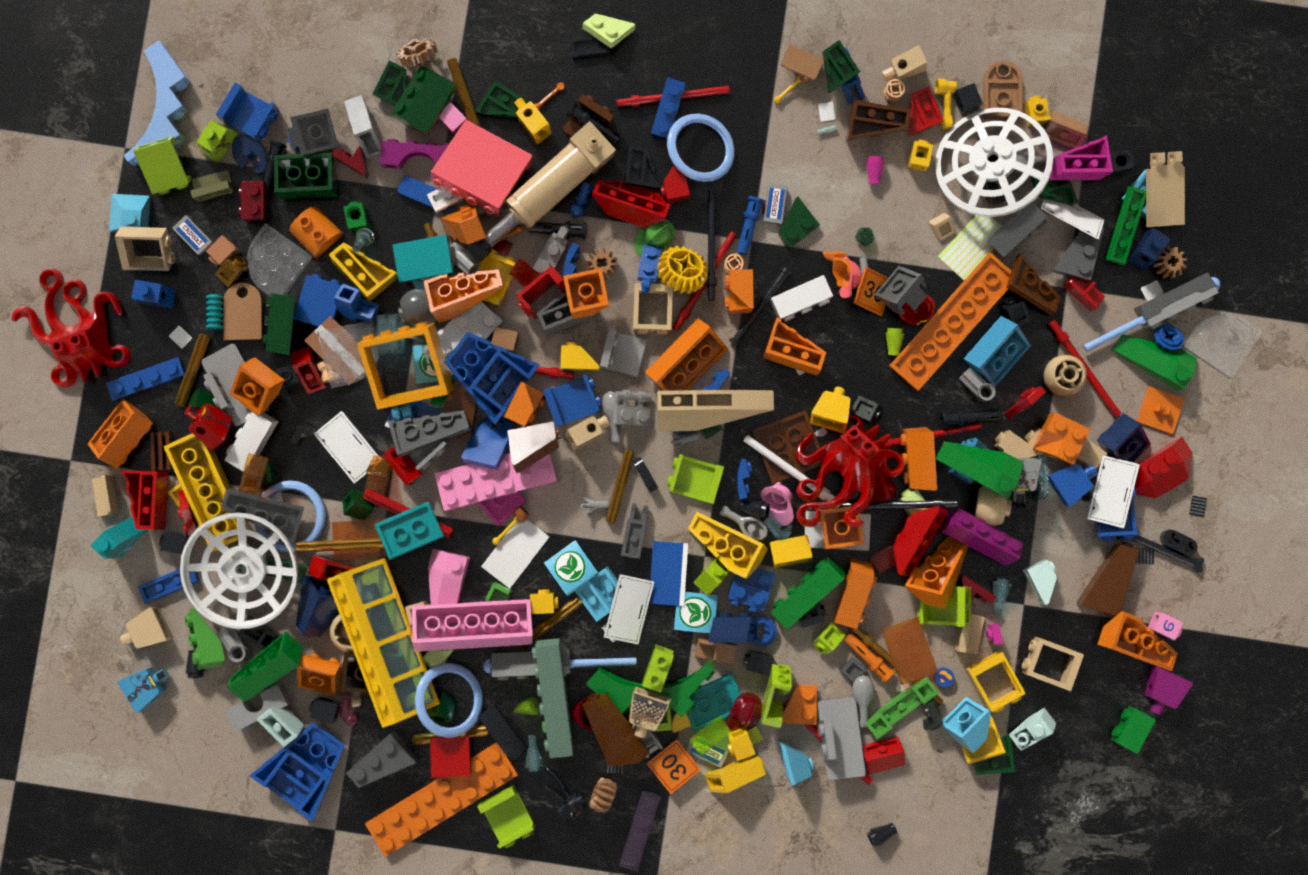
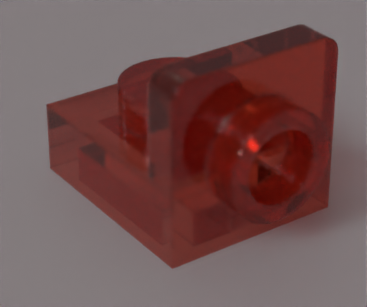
[509,258,541,287]
[869,545,896,574]

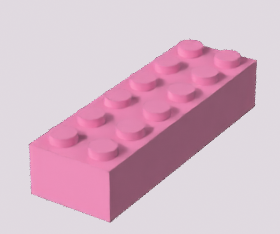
[434,453,558,511]
[412,599,532,652]

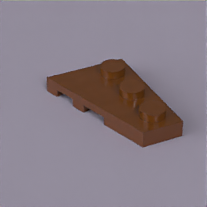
[1006,254,1061,315]

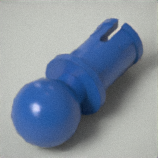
[569,182,594,218]

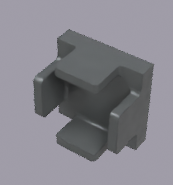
[288,109,339,156]
[874,266,927,315]

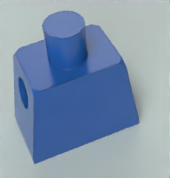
[131,280,176,308]
[1046,463,1098,508]

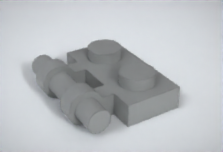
[613,390,652,426]

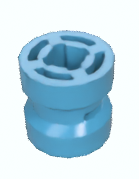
[391,402,415,421]

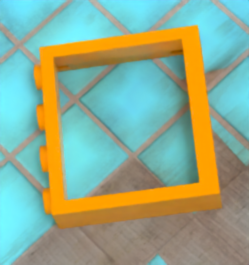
[357,322,454,410]

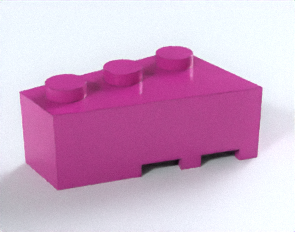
[1050,136,1113,180]

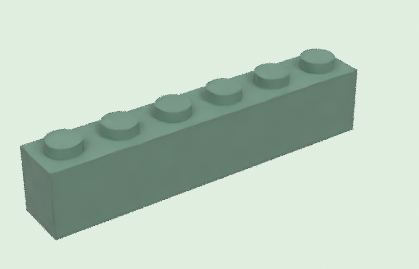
[532,638,574,758]

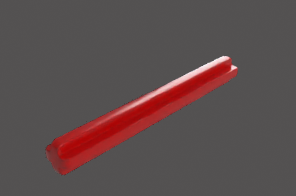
[363,489,453,538]

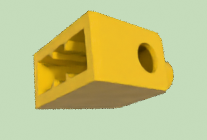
[513,98,552,144]
[810,387,851,434]

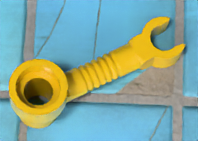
[935,79,957,130]

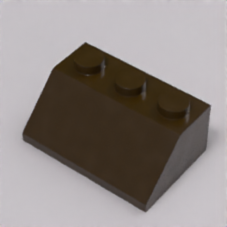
[338,652,404,698]

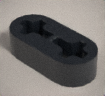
[632,457,658,493]
[1160,529,1198,556]

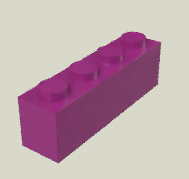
[942,508,1023,566]

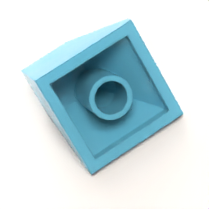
[109,194,151,232]
[941,697,991,753]
[778,740,814,785]

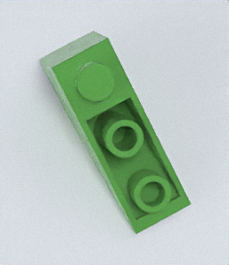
[185,608,225,670]

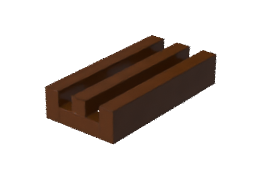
[150,431,173,471]

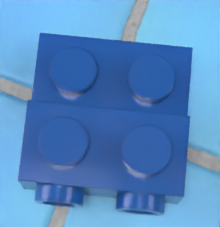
[727,568,776,613]

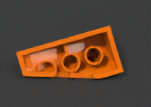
[424,269,504,324]
[905,536,968,609]
[1097,611,1178,671]

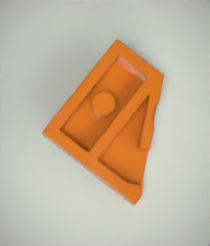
[782,684,817,725]

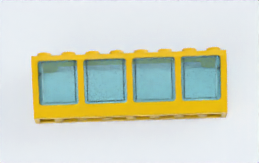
[327,558,440,728]

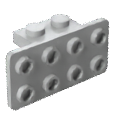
[202,344,269,426]
[817,698,865,780]

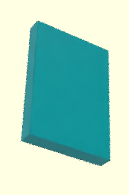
[393,234,454,283]
[374,501,444,560]
[686,672,741,731]

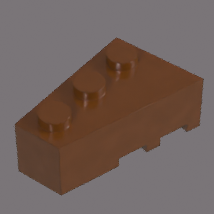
[846,100,911,141]

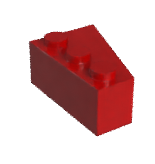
[121,470,169,530]

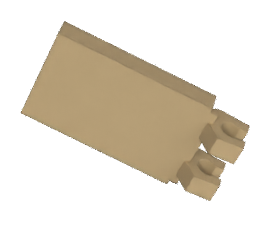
[1146,151,1185,227]

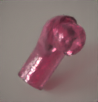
[339,698,357,726]

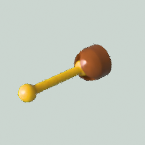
[774,74,811,103]
[492,506,531,545]

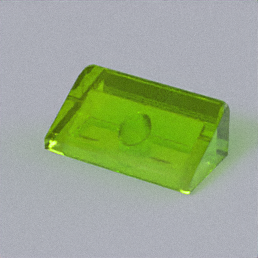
[514,696,540,715]

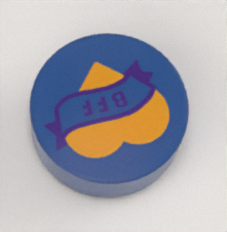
[934,667,954,687]

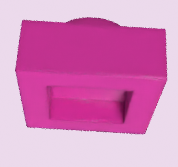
[986,623,1003,645]

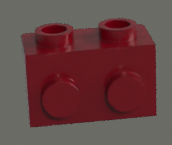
[239,181,266,223]

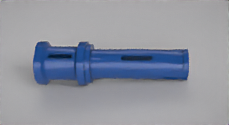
[736,196,764,255]

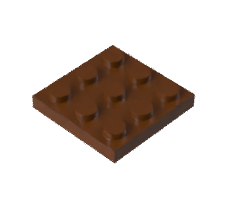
[752,410,822,484]

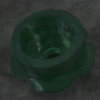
[855,227,874,246]

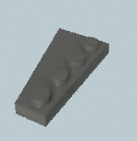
[388,411,471,457]
[221,488,304,544]

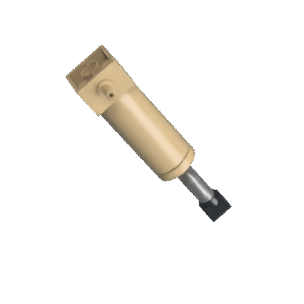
[465,121,616,264]

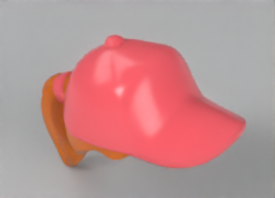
[823,251,862,298]

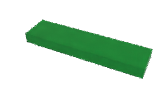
[1106,186,1146,265]

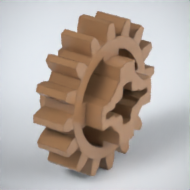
[396,38,438,67]

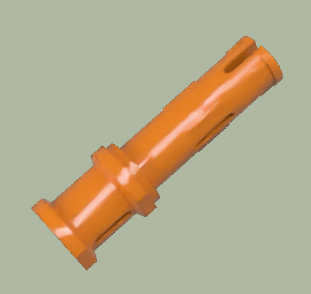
[843,632,895,683]

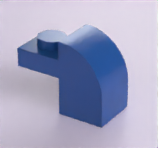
[334,284,380,323]

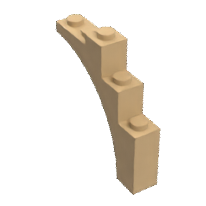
[983,428,1107,486]

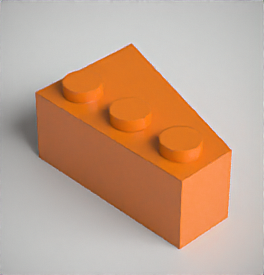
[834,557,877,629]

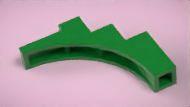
[586,660,715,717]

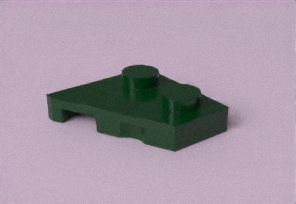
[822,40,860,94]
[1031,177,1079,205]
[778,197,820,249]

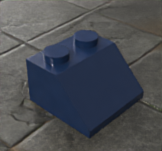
[1097,413,1151,463]
[709,612,757,643]

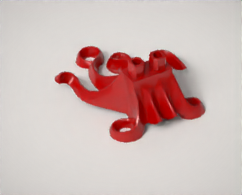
[11,269,131,388]
[795,414,904,527]

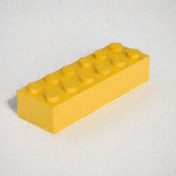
[164,434,251,552]

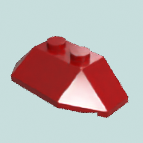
[592,180,670,227]
[1134,436,1192,499]
[893,506,949,577]

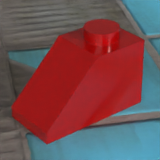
[660,158,690,203]
[291,346,326,394]
[308,555,357,581]

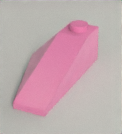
[428,548,470,605]

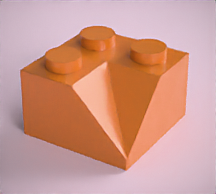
[563,268,609,320]
[724,269,754,314]
[229,357,284,416]
[504,382,546,427]
[1032,412,1090,465]
[820,506,864,549]

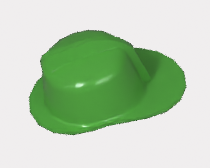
[634,219,675,256]

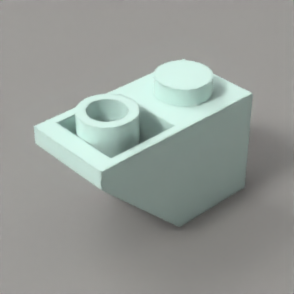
[1009,708,1056,751]

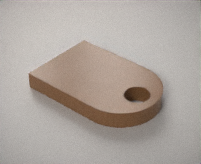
[983,61,1023,119]
[223,283,264,341]

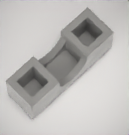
[225,682,292,732]

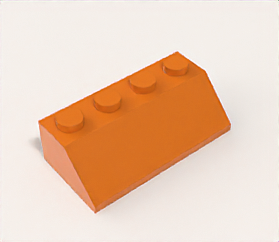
[645,318,728,391]

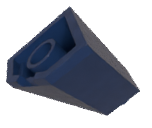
[296,576,340,638]

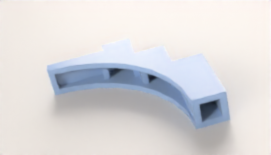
[124,40,191,166]

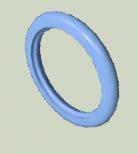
[667,114,735,182]
[255,480,326,553]
[415,663,483,738]

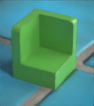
[485,582,513,602]

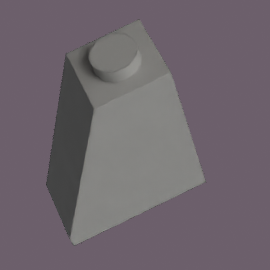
[344,95,381,158]

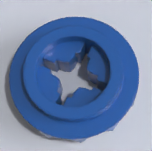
[1153,324,1184,352]
[751,616,777,647]

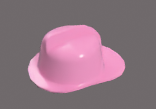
[761,482,794,526]

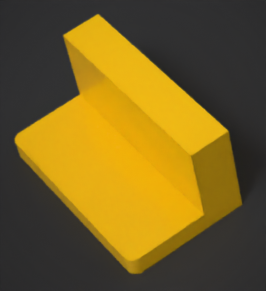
[770,535,812,568]

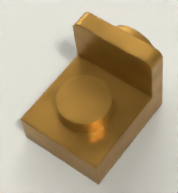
[215,255,250,287]

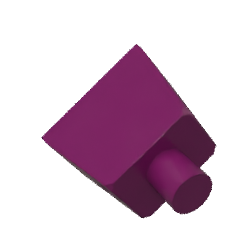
[1145,665,1193,715]

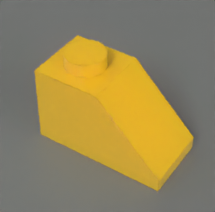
[561,342,600,371]

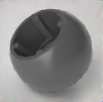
[398,288,437,328]

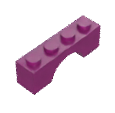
[380,139,449,170]

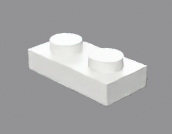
[427,187,464,213]

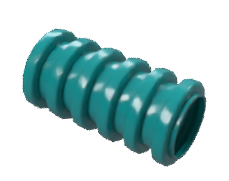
[206,294,224,330]

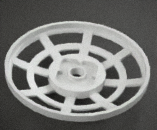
[935,108,1053,217]
[180,513,298,629]

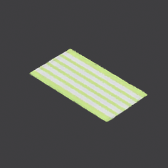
[938,215,1002,280]

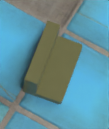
[190,170,235,202]

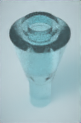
[352,228,374,252]
[993,578,1012,615]
[525,735,544,772]

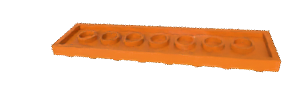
[889,252,1011,391]
[365,742,518,857]

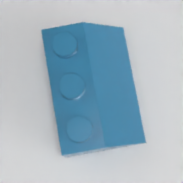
[964,316,1031,388]

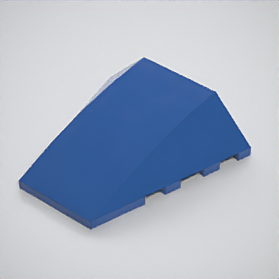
[444,332,540,425]
[249,722,345,822]

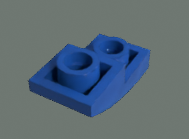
[563,242,581,276]
[737,458,752,500]

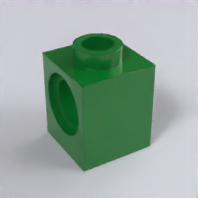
[343,201,371,233]

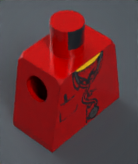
[184,403,234,451]

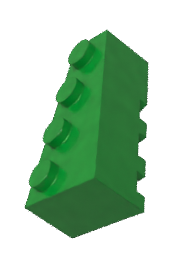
[771,555,846,630]
[227,631,303,702]

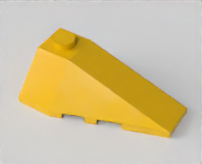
[688,512,768,579]

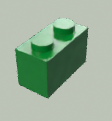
[1111,706,1156,754]

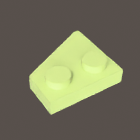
[583,14,635,48]

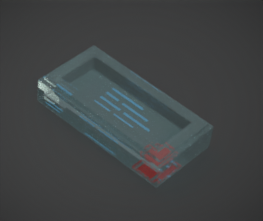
[1037,456,1049,499]

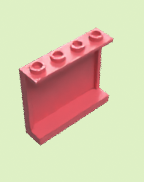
[431,120,533,217]

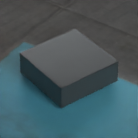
[839,657,867,683]

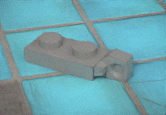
[533,226,570,274]

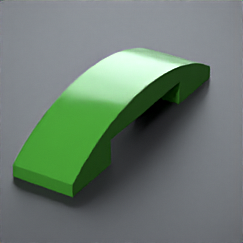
[865,677,939,739]

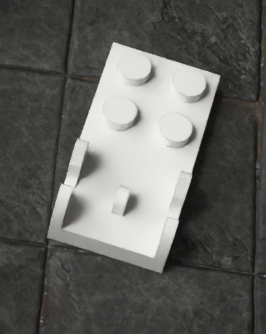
[422,302,503,378]

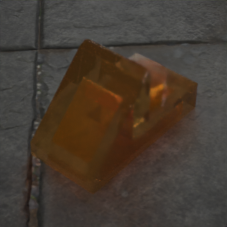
[238,453,268,496]
[364,455,391,496]

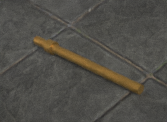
[850,627,943,706]

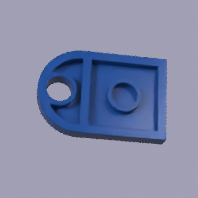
[461,416,513,470]

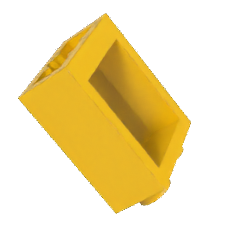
[965,651,1026,713]

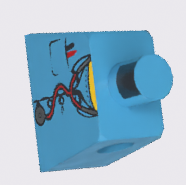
[117,667,170,713]

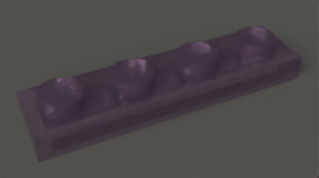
[619,789,661,871]

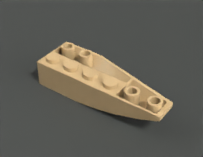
[657,390,774,431]

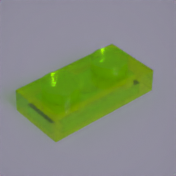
[688,716,731,756]

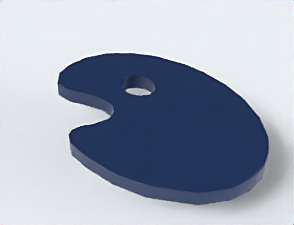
[232,134,267,174]

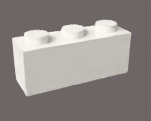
[770,275,833,322]
[225,411,279,472]

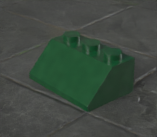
[391,66,457,135]
[274,153,337,200]
[262,293,295,355]

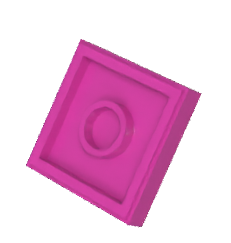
[478,492,527,526]

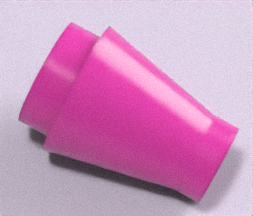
[866,156,885,184]

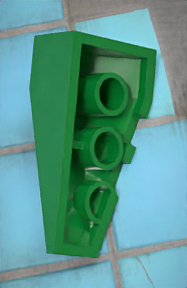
[1112,334,1197,391]
[935,441,1023,499]

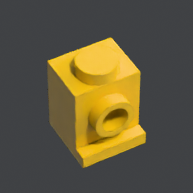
[1024,95,1051,127]
[907,140,933,171]

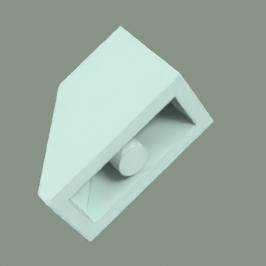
[1023,559,1057,605]
[257,707,304,747]

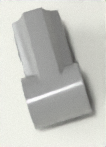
[450,241,481,274]
[959,367,996,403]
[218,627,251,662]

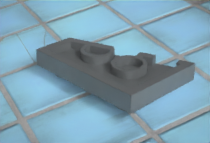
[1052,228,1104,283]

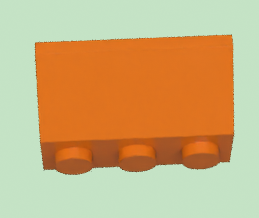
[88,398,153,469]
[900,427,937,490]

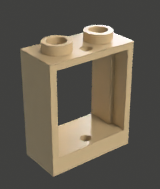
[115,227,175,271]
[633,283,673,335]
[1022,637,1084,691]

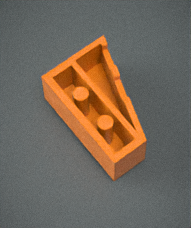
[439,203,486,244]
[763,317,826,376]

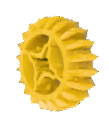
[657,245,709,294]

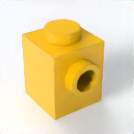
[530,589,559,614]
[727,728,755,761]

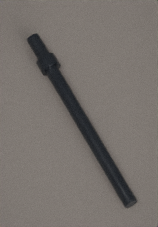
[706,189,717,301]
[840,498,958,509]

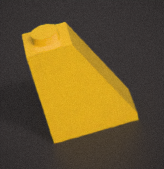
[704,756,766,793]

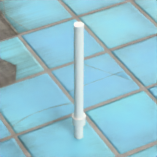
[743,435,839,508]

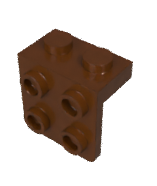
[563,94,614,137]

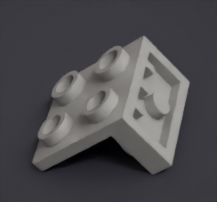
[600,329,646,377]
[408,440,448,470]

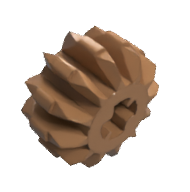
[1153,246,1188,279]
[586,248,618,280]
[589,778,617,813]

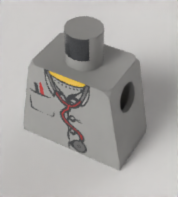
[1013,458,1041,502]

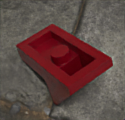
[332,146,369,178]
[958,575,996,604]

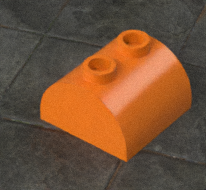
[289,206,344,260]
[297,653,342,696]

